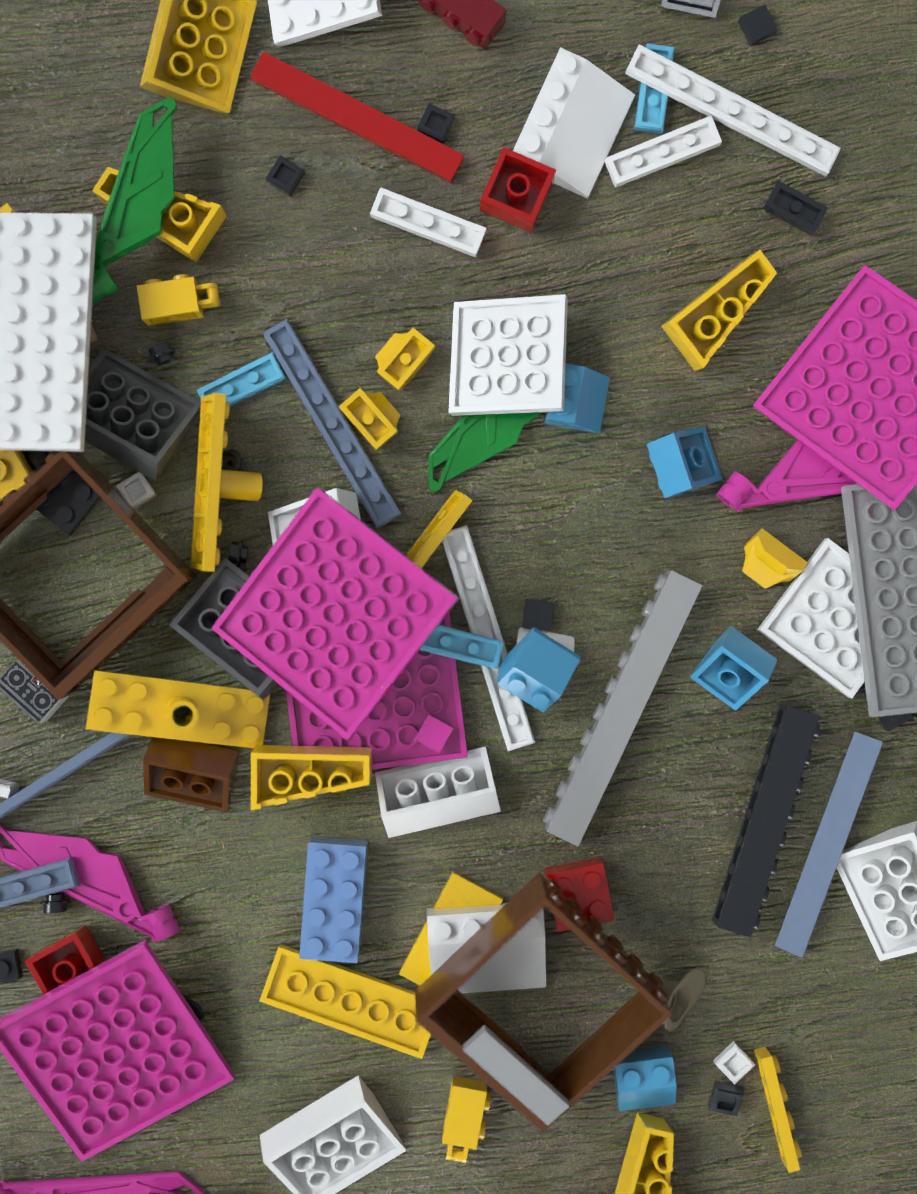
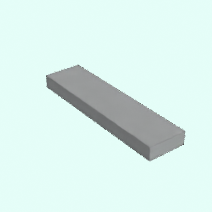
[463,1025,569,1125]

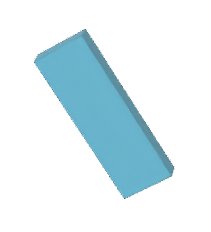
[634,43,675,134]
[197,352,286,407]
[419,625,504,669]

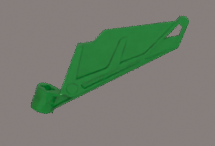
[92,97,177,304]
[429,323,568,492]

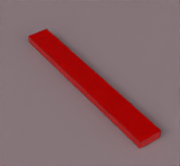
[250,52,464,183]

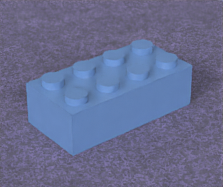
[299,836,369,963]

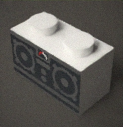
[0,659,69,723]

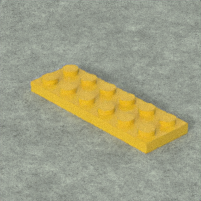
[259,944,431,1059]

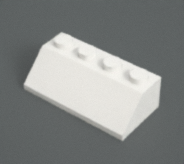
[375,747,501,838]

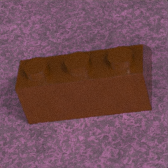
[143,737,238,813]

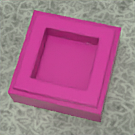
[414,713,454,754]

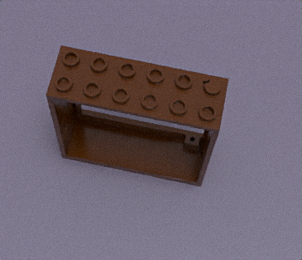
[0,451,198,701]
[415,872,672,1133]

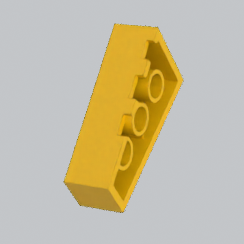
[92,167,227,263]
[661,250,777,371]
[251,745,372,811]
[615,1112,674,1194]

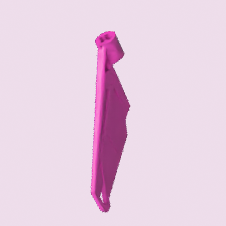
[716,440,857,512]
[0,824,180,942]
[0,1171,206,1194]

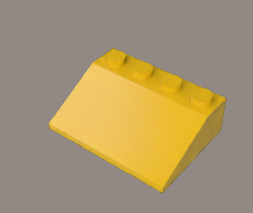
[140,0,257,114]

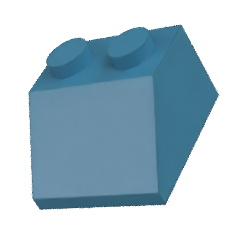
[544,363,610,434]
[647,426,723,498]
[690,626,777,711]
[497,627,580,713]
[613,1045,677,1112]

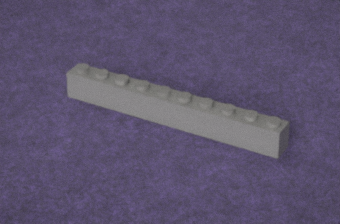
[543,570,703,846]

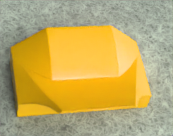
[375,328,435,391]
[338,388,401,451]
[742,528,808,589]

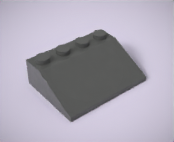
[84,349,201,481]
[169,558,278,701]

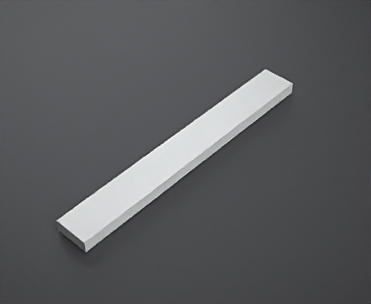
[625,44,841,176]
[442,525,535,751]

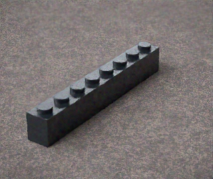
[712,704,821,938]

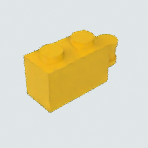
[137,274,220,326]
[442,1076,491,1163]

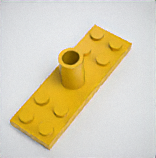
[190,393,263,572]
[86,670,271,748]

